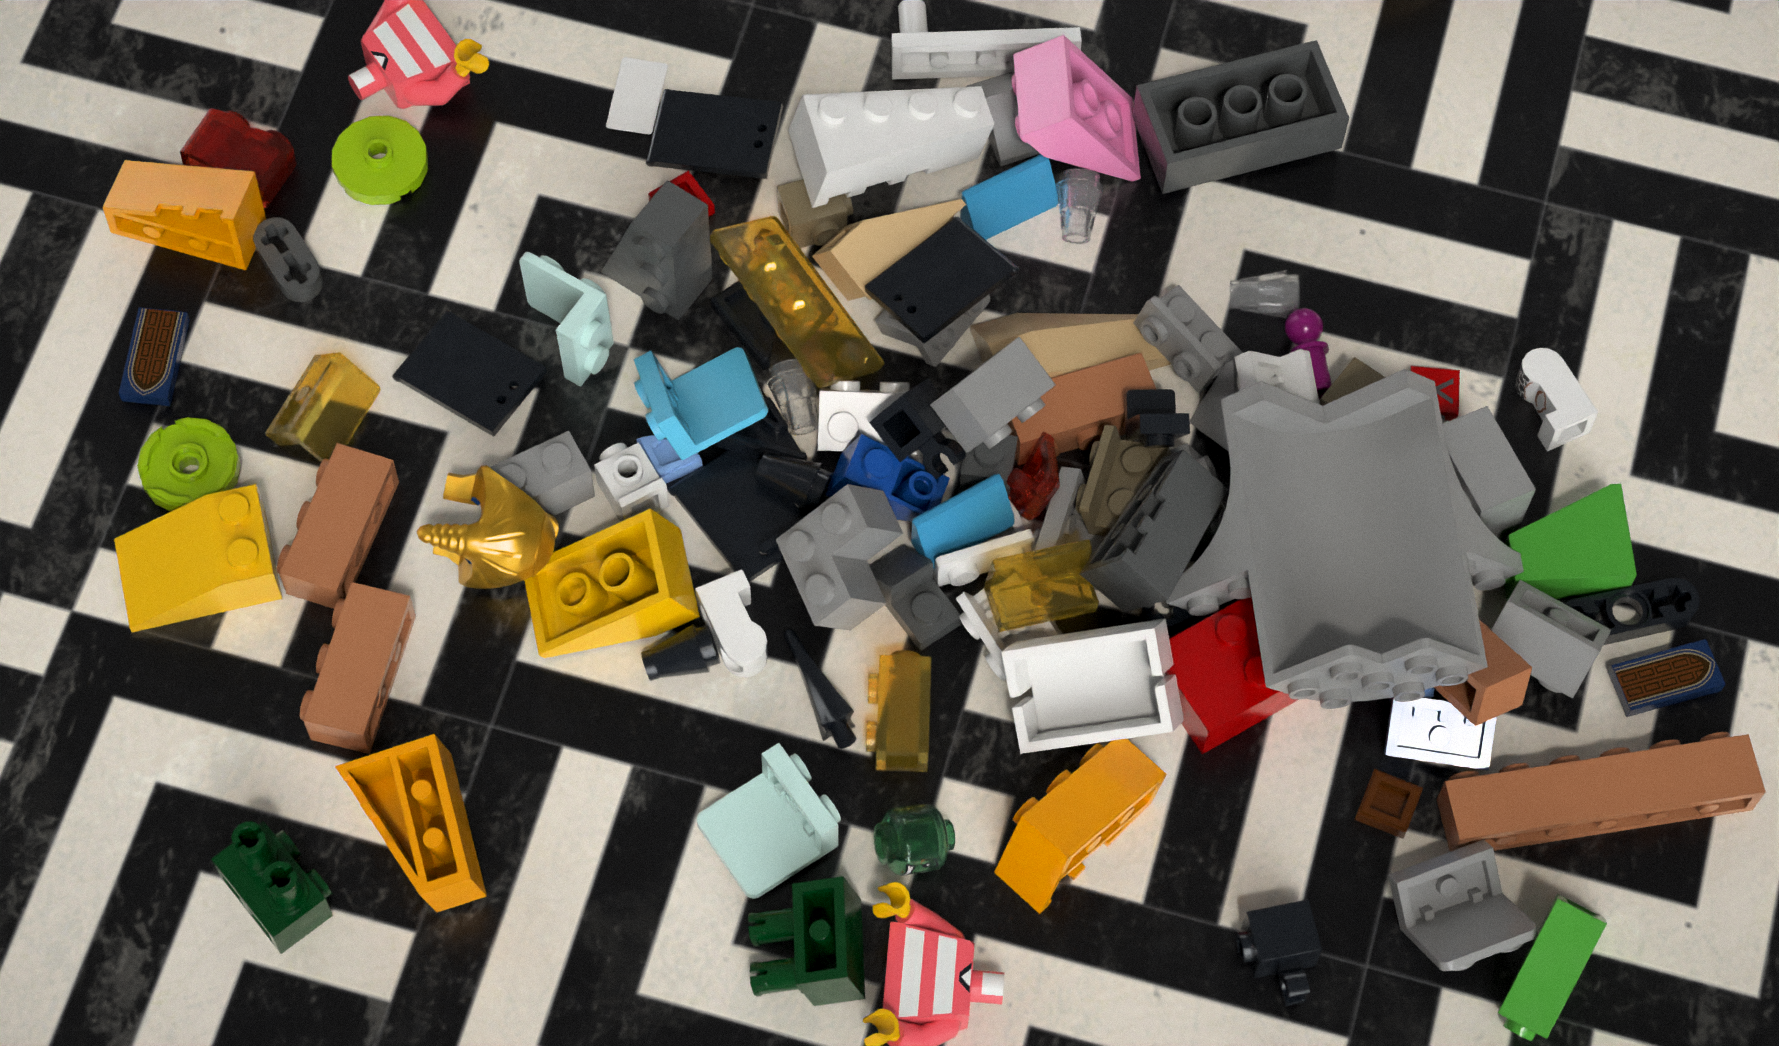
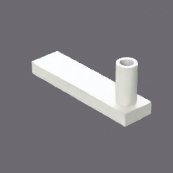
[891,0,1082,80]

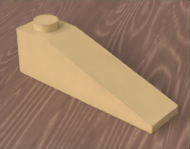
[970,313,1171,378]

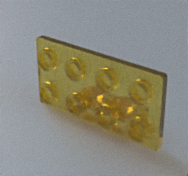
[710,216,884,388]

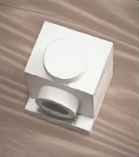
[594,442,669,522]

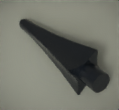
[784,629,857,749]

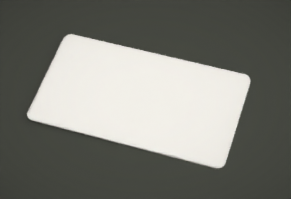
[606,57,668,135]

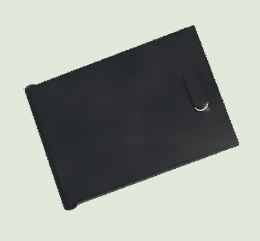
[646,89,783,179]
[865,216,1019,344]
[392,310,547,437]
[668,450,805,582]

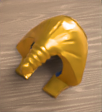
[416,465,559,589]

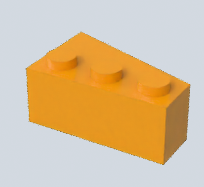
[103,160,266,270]
[335,734,487,913]
[994,739,1167,914]

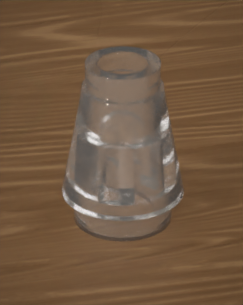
[1056,169,1104,244]
[1230,270,1300,319]
[767,358,818,436]

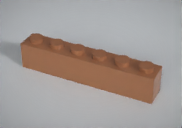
[1436,732,1766,852]

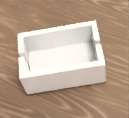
[1002,619,1184,754]

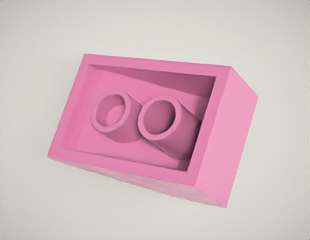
[1011,35,1141,182]

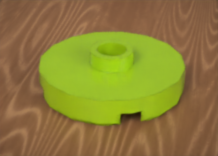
[332,116,428,205]
[137,417,241,512]

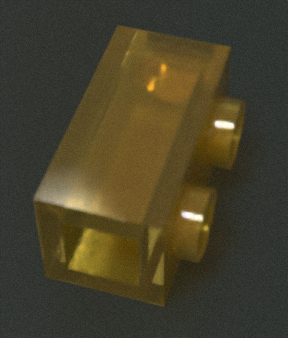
[866,650,931,772]

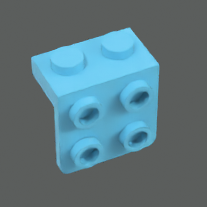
[634,347,768,460]

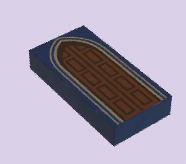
[119,307,190,406]
[1608,639,1725,717]

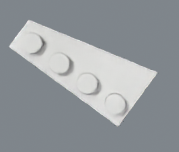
[788,86,994,208]

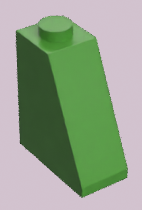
[1504,484,1637,602]
[1498,893,1607,1041]

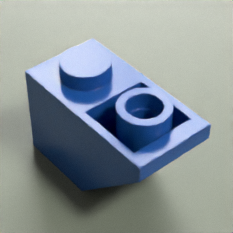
[825,434,950,522]

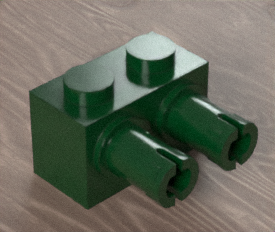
[211,821,333,954]
[748,876,866,1006]

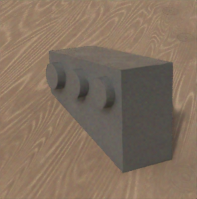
[601,180,713,320]
[1079,450,1228,613]

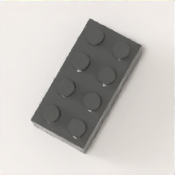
[1132,40,1349,194]

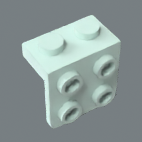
[519,252,614,387]
[697,743,841,899]

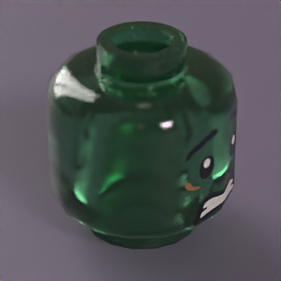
[873,803,955,876]

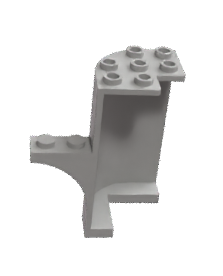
[1166,369,1524,709]

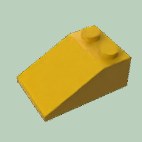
[114,484,283,632]
[524,508,700,658]

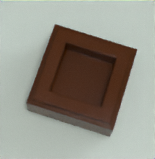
[1354,769,1423,839]

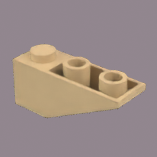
[812,199,966,301]

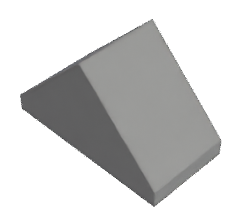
[966,72,1040,166]

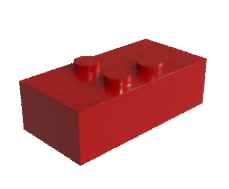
[1165,597,1298,754]

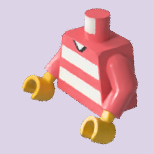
[348,0,489,109]
[863,882,1004,1046]

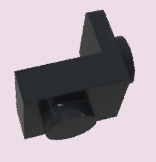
[1124,389,1190,448]

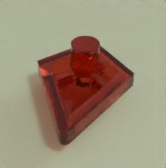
[1007,432,1060,521]

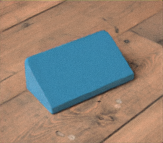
[960,154,1058,240]
[911,474,1014,569]

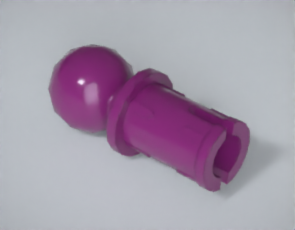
[1285,308,1332,400]

